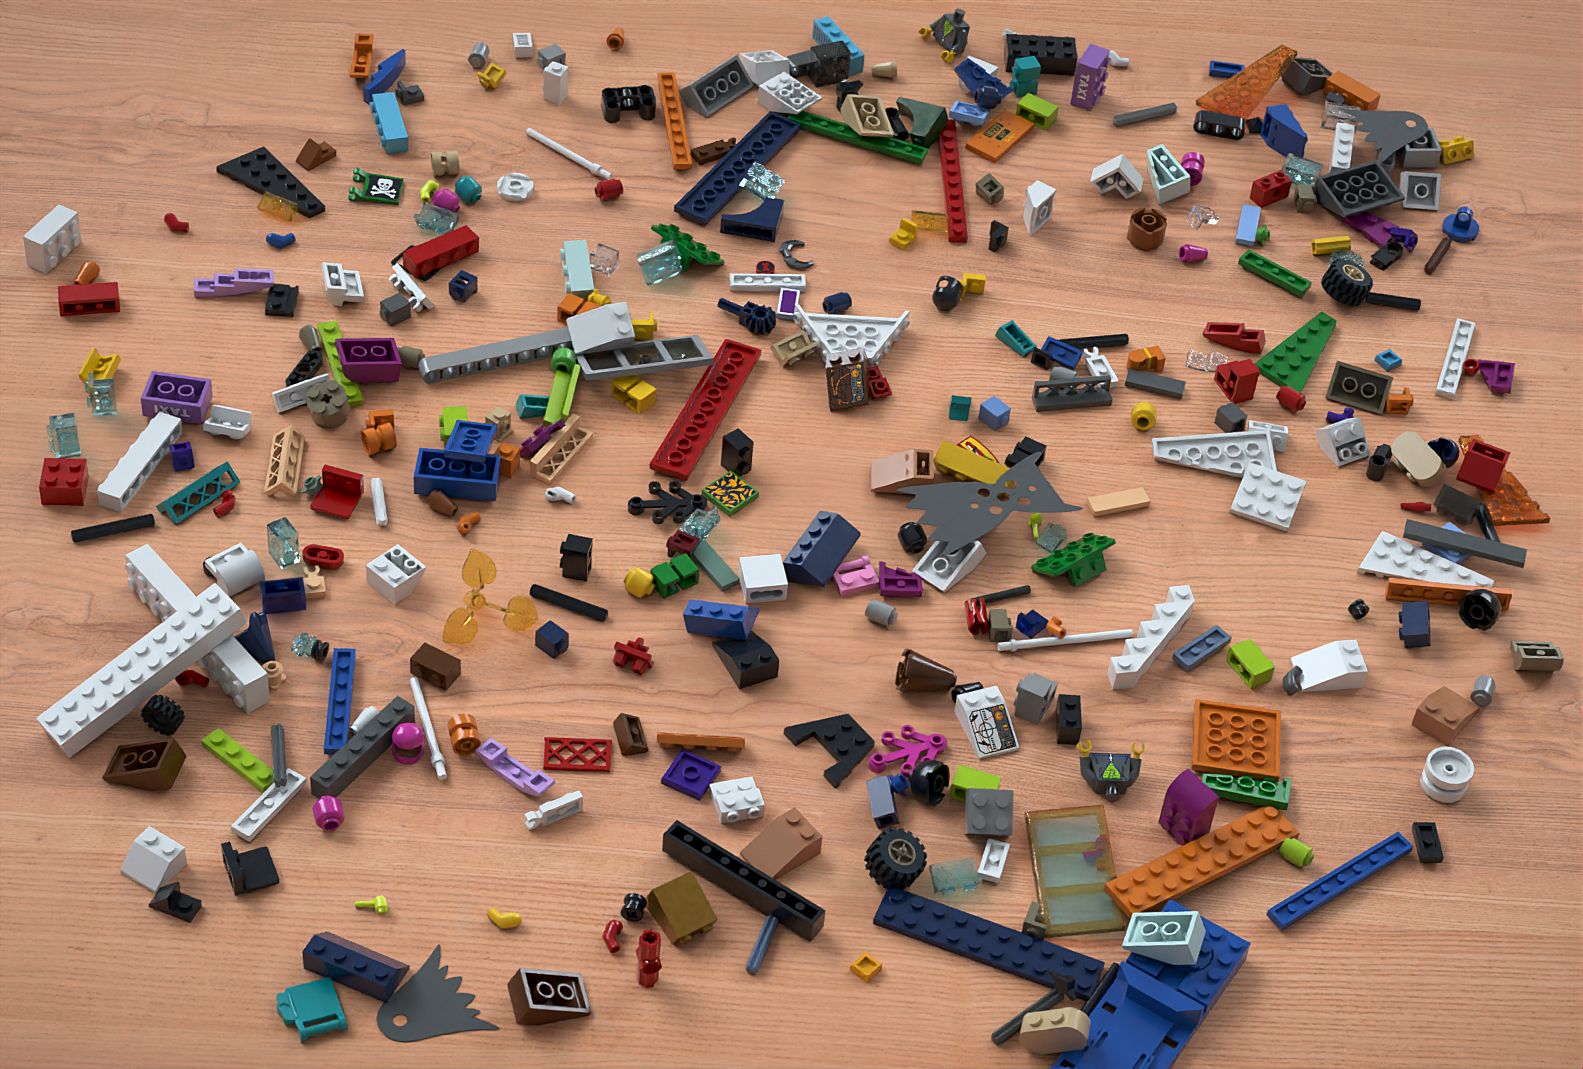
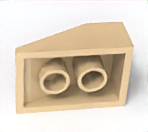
[840,94,894,137]

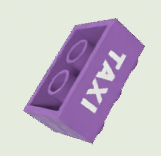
[1070,44,1111,111]
[141,371,213,424]

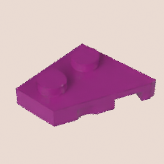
[1478,359,1515,394]
[520,419,566,458]

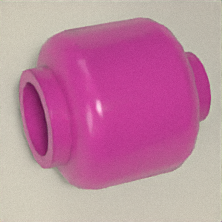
[431,189,460,217]
[313,796,345,831]

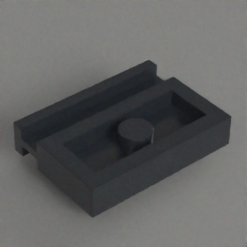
[265,284,299,317]

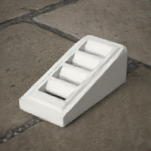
[513,33,533,58]

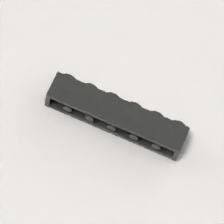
[310,696,415,799]

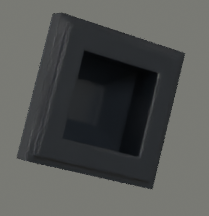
[1246,117,1263,133]

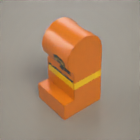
[1126,346,1166,372]

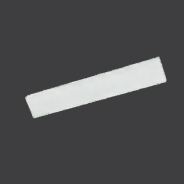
[1435,318,1476,400]

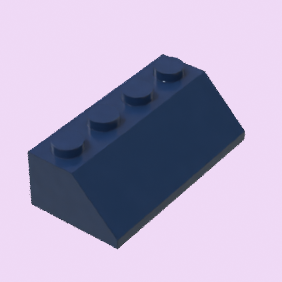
[783,511,861,587]
[302,931,410,1003]

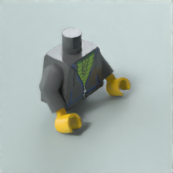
[918,9,970,63]
[1076,740,1145,802]

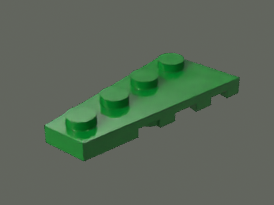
[1202,773,1291,810]

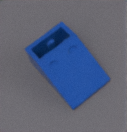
[1260,104,1308,165]

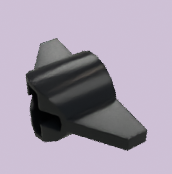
[1048,970,1076,1001]

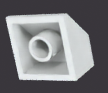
[1399,171,1441,210]
[1023,180,1056,236]
[120,826,187,894]

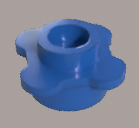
[888,773,910,796]

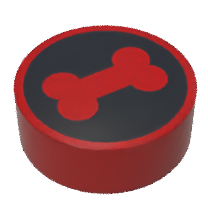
[756,261,775,274]

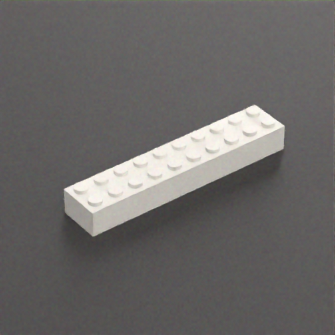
[125,544,270,714]
[36,583,247,758]

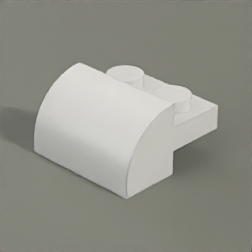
[321,262,364,307]

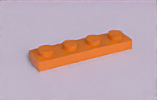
[657,732,745,751]

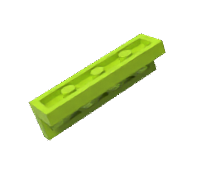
[542,364,581,427]

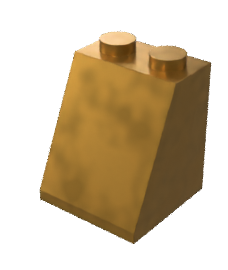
[645,871,718,944]

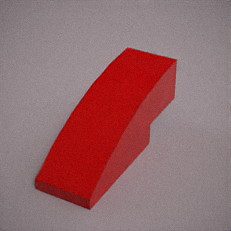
[1203,322,1266,354]

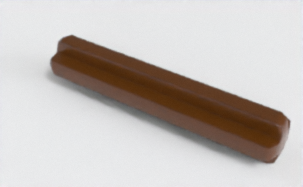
[1424,237,1452,274]

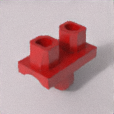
[613,637,654,675]

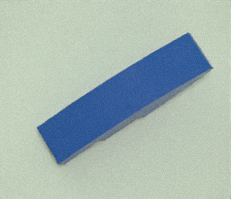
[363,49,406,104]

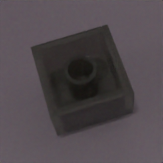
[808,40,851,88]

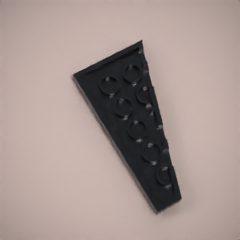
[216,146,325,218]

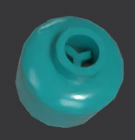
[455,176,482,204]

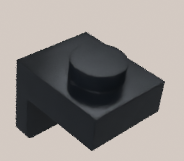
[988,220,1009,252]

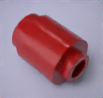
[595,179,623,200]
[1276,386,1306,412]

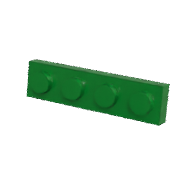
[1238,249,1312,297]

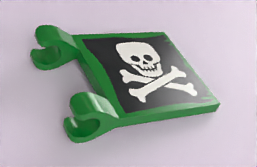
[348,168,404,205]

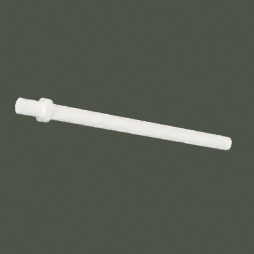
[998,629,1133,652]

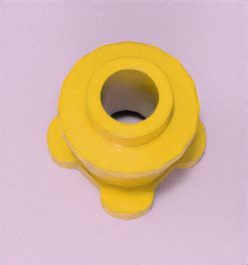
[587,289,611,306]

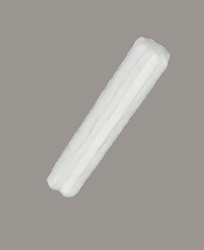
[370,477,388,527]

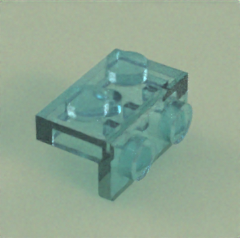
[413,202,460,235]
[678,506,720,543]
[929,857,983,895]

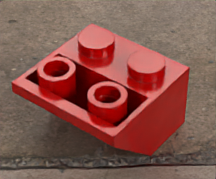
[1456,439,1511,494]

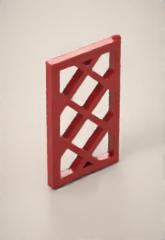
[543,737,612,772]

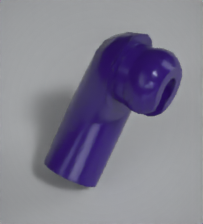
[1326,407,1354,423]

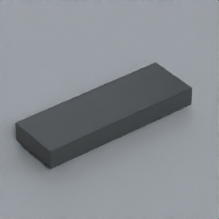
[1125,368,1186,399]

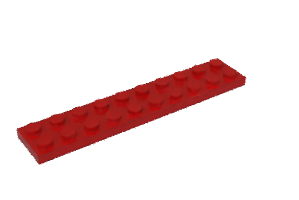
[650,338,761,481]

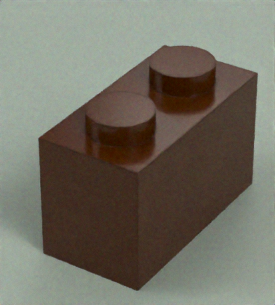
[410,642,461,691]

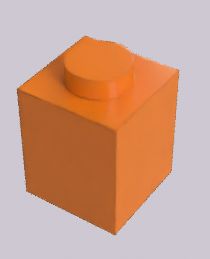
[494,442,520,478]

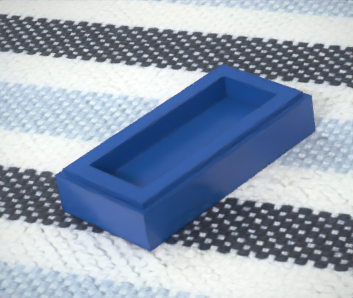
[1209,60,1245,80]

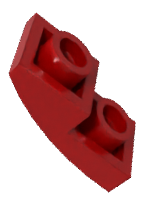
[869,365,892,399]

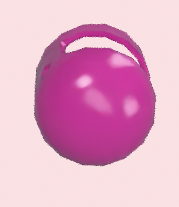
[392,722,424,765]

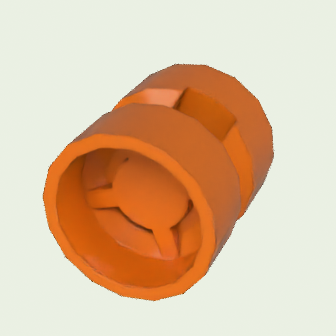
[361,423,397,455]
[447,713,481,756]

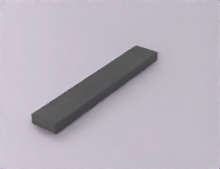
[1403,519,1527,568]

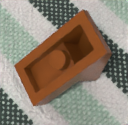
[296,138,337,171]

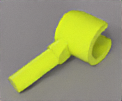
[1028,513,1042,540]
[355,896,388,914]

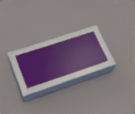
[776,288,800,320]

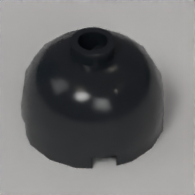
[1458,589,1502,631]
[909,760,950,805]

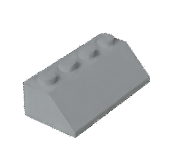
[678,55,754,118]

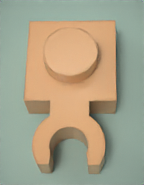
[302,565,326,599]

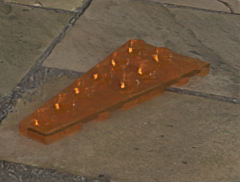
[1196,44,1297,121]
[1458,435,1550,526]

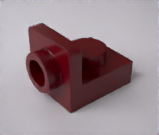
[666,530,700,558]

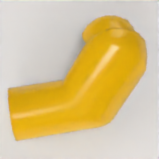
[487,907,522,929]

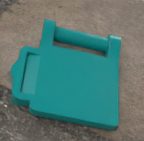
[276,977,348,1042]

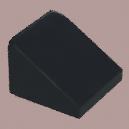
[1031,347,1054,370]

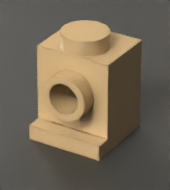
[485,406,514,443]

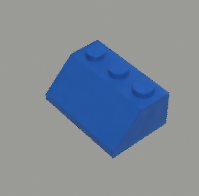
[683,600,760,640]

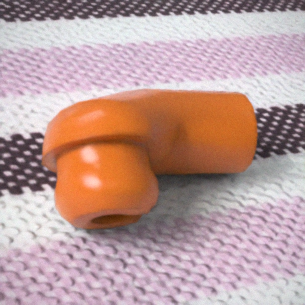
[1046,616,1066,639]

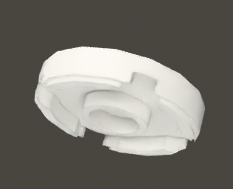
[497,173,534,202]

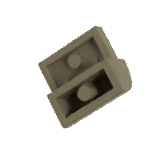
[1510,641,1564,671]

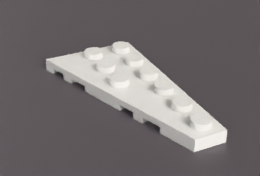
[1151,430,1277,478]
[1357,531,1494,587]

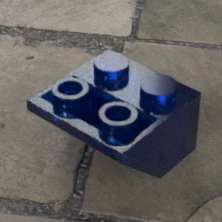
[259,576,306,614]

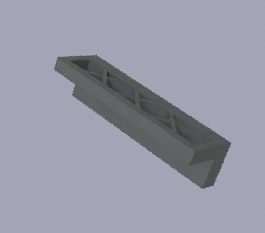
[1032,375,1112,412]

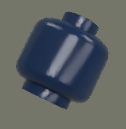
[974,85,1002,109]

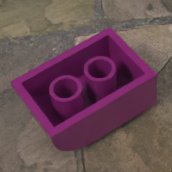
[335,338,402,383]
[1158,769,1219,845]

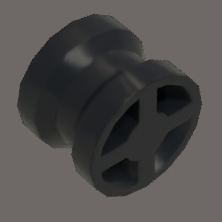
[621,893,647,922]

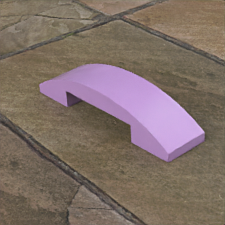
[476,738,555,796]

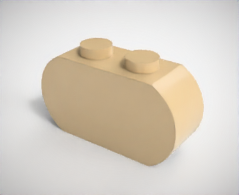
[1391,432,1446,487]
[1019,1007,1091,1055]

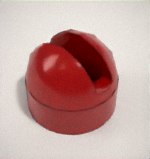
[1463,359,1479,376]

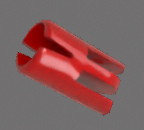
[964,598,989,635]

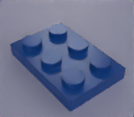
[444,420,497,463]

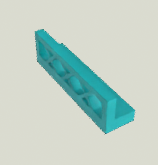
[156,461,240,525]

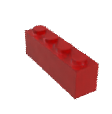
[403,225,479,278]

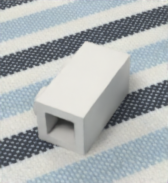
[542,61,569,105]

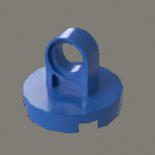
[1442,207,1479,243]

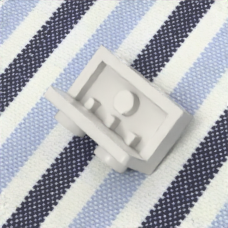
[203,405,252,439]

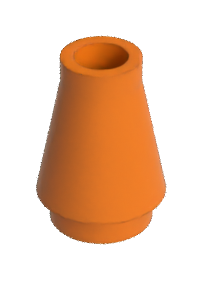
[607,27,624,50]
[73,261,100,285]

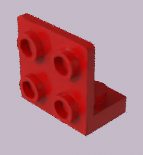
[310,464,364,519]

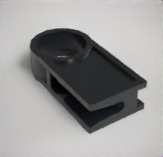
[1369,242,1403,271]

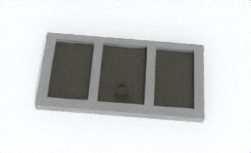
[573,335,714,381]

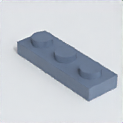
[1172,625,1232,672]

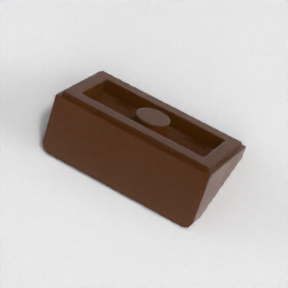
[613,713,648,756]

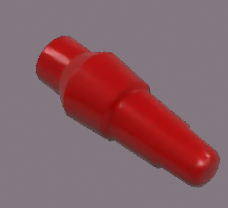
[1401,502,1431,512]

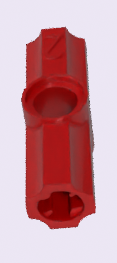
[636,929,662,988]

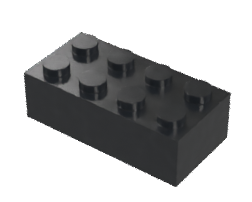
[1004,34,1077,76]

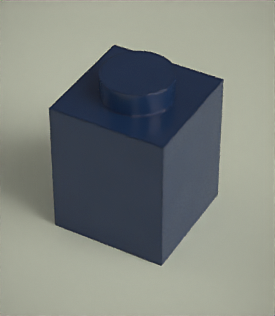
[535,620,569,659]

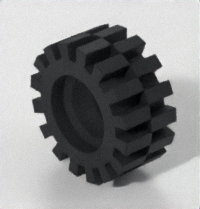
[141,694,185,736]

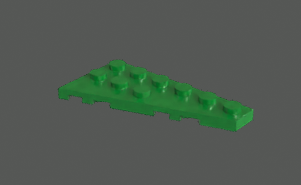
[1254,312,1337,393]

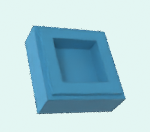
[1375,349,1402,372]

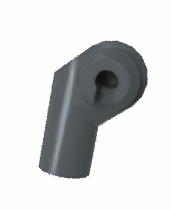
[1283,665,1303,695]

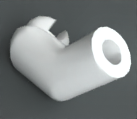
[1109,50,1129,67]
[545,487,576,504]

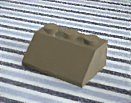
[1325,361,1393,415]

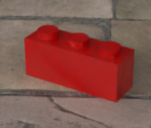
[58,282,120,316]

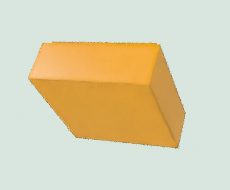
[850,952,883,983]

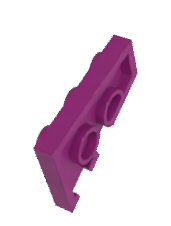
[1341,212,1399,249]

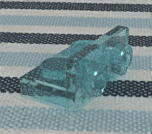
[85,373,117,416]

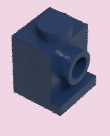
[449,270,478,301]

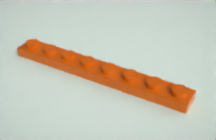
[657,72,692,170]

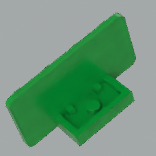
[651,223,725,272]
[1031,533,1116,587]

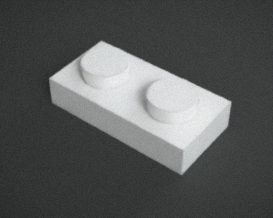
[977,838,1010,884]

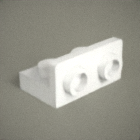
[1247,420,1289,452]

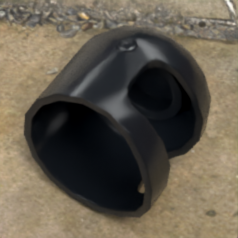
[932,276,963,311]

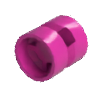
[1181,152,1205,186]

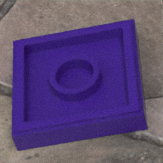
[661,749,721,801]

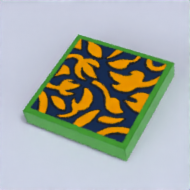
[701,471,759,516]

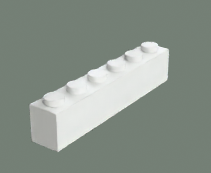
[97,411,183,512]

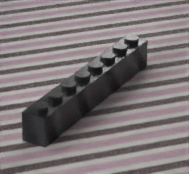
[662,820,826,942]

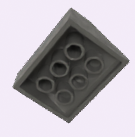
[1314,160,1405,218]

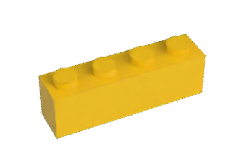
[934,440,1015,497]

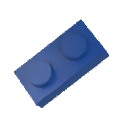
[1041,336,1083,370]

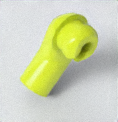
[420,180,439,204]

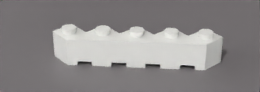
[1107,585,1195,690]

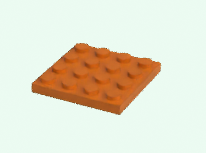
[1191,699,1281,782]

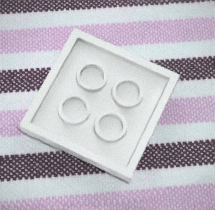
[1230,462,1306,532]

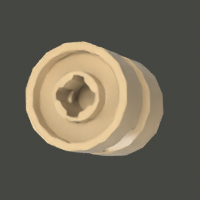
[431,150,460,176]

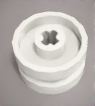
[1420,747,1474,803]

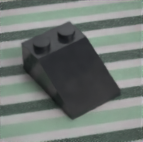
[712,631,779,689]

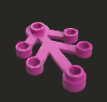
[868,725,947,778]

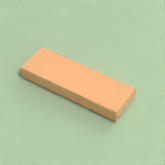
[1086,487,1150,517]

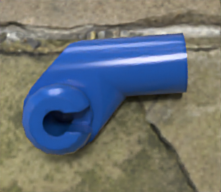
[266,233,296,248]

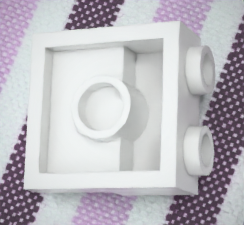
[709,777,765,824]

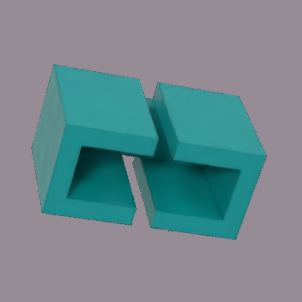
[1010,56,1041,98]

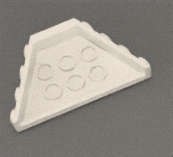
[793,304,910,367]

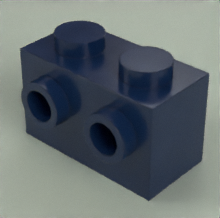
[1399,601,1431,648]

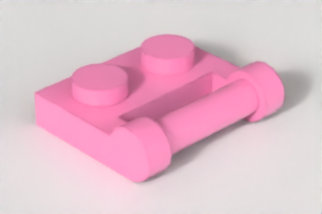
[831,555,880,596]

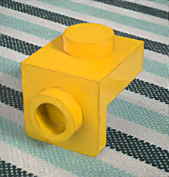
[477,62,507,89]
[631,313,657,339]

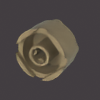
[307,380,351,428]

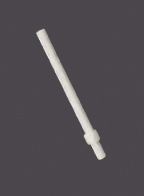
[526,128,613,180]
[410,677,447,780]

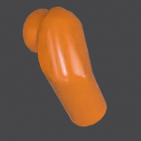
[457,512,481,535]

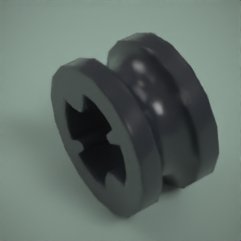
[1348,599,1369,620]
[311,639,330,661]

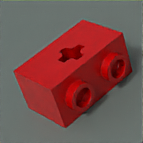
[1249,170,1292,208]

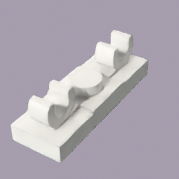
[389,263,435,312]
[272,374,330,413]

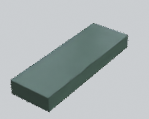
[691,540,740,591]

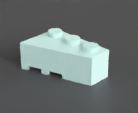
[1147,144,1190,205]
[560,240,594,299]

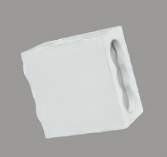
[738,554,788,604]

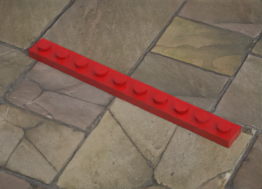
[938,119,968,243]

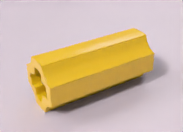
[1310,236,1351,255]

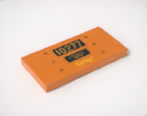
[965,109,1034,163]

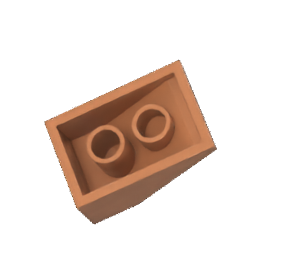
[1411,686,1481,746]
[740,807,823,880]

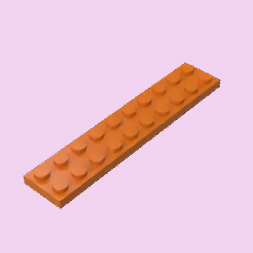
[1103,806,1300,919]

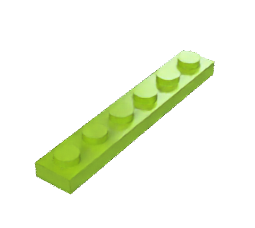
[317,320,363,407]

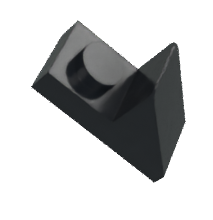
[149,882,202,923]

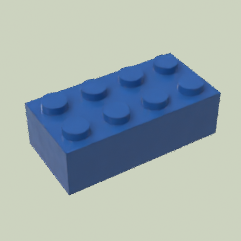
[414,448,501,501]

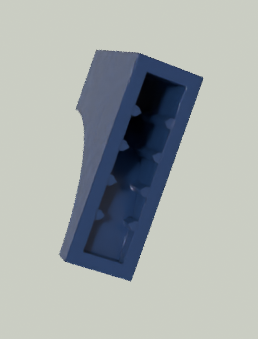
[720,197,784,242]

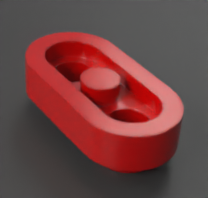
[302,544,344,569]

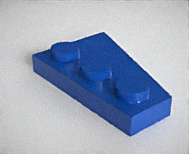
[954,58,1014,100]

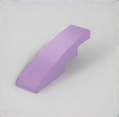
[194,268,274,297]

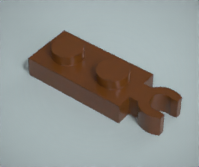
[691,138,736,165]

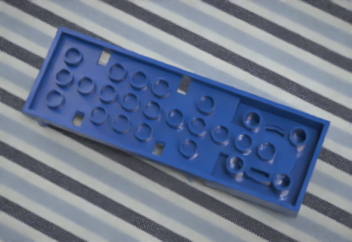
[1051,899,1251,1069]

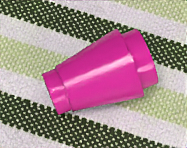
[1179,244,1208,263]

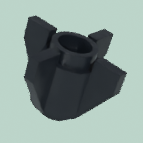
[836,80,864,111]

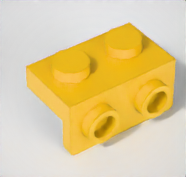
[1438,136,1475,164]
[78,349,122,389]

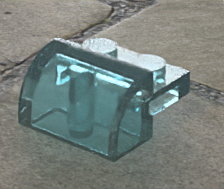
[637,239,682,286]

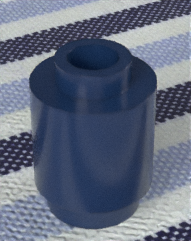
[822,292,852,315]

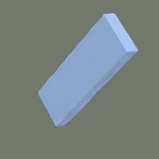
[1235,204,1261,247]

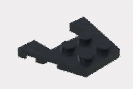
[784,714,875,789]

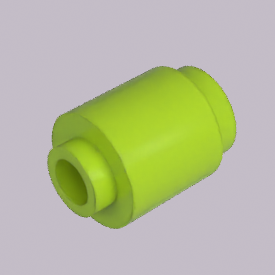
[1279,837,1314,868]

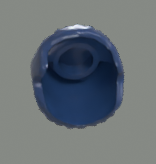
[1427,437,1460,468]

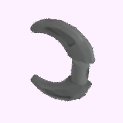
[780,240,814,269]

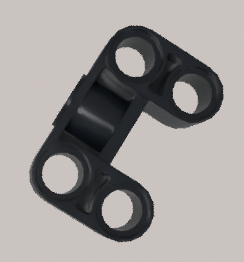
[601,85,656,123]

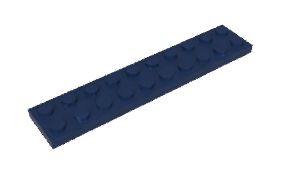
[674,111,801,225]
[873,886,1105,1001]

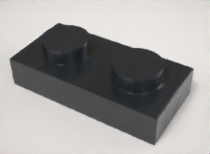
[1412,822,1444,863]

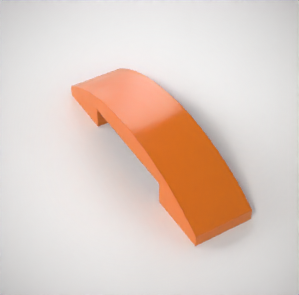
[350,33,373,78]

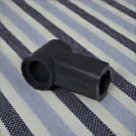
[885,107,909,141]
[1366,443,1393,481]

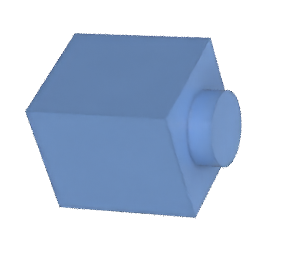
[978,396,1011,431]

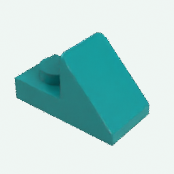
[949,395,972,421]

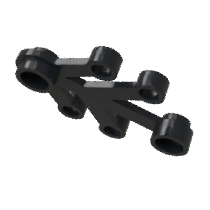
[628,480,707,524]

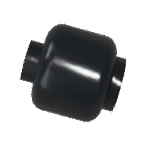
[898,522,927,553]

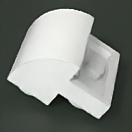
[205,543,265,597]

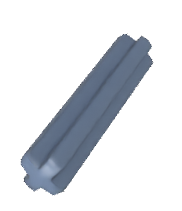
[746,915,778,974]

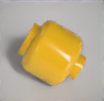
[1131,402,1157,431]
[623,567,655,598]

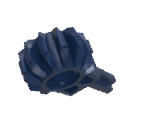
[717,298,776,335]

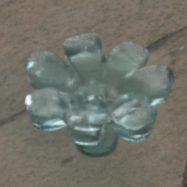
[291,633,317,657]

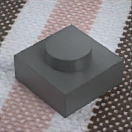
[1326,92,1346,112]

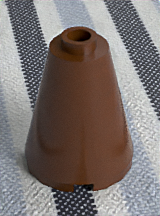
[895,649,957,691]

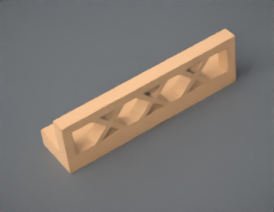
[530,414,593,485]
[264,425,305,497]

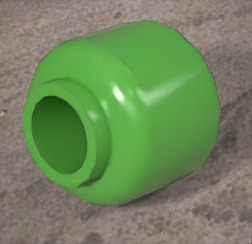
[551,348,577,374]

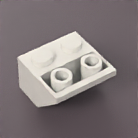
[1316,417,1371,467]
[366,544,426,605]

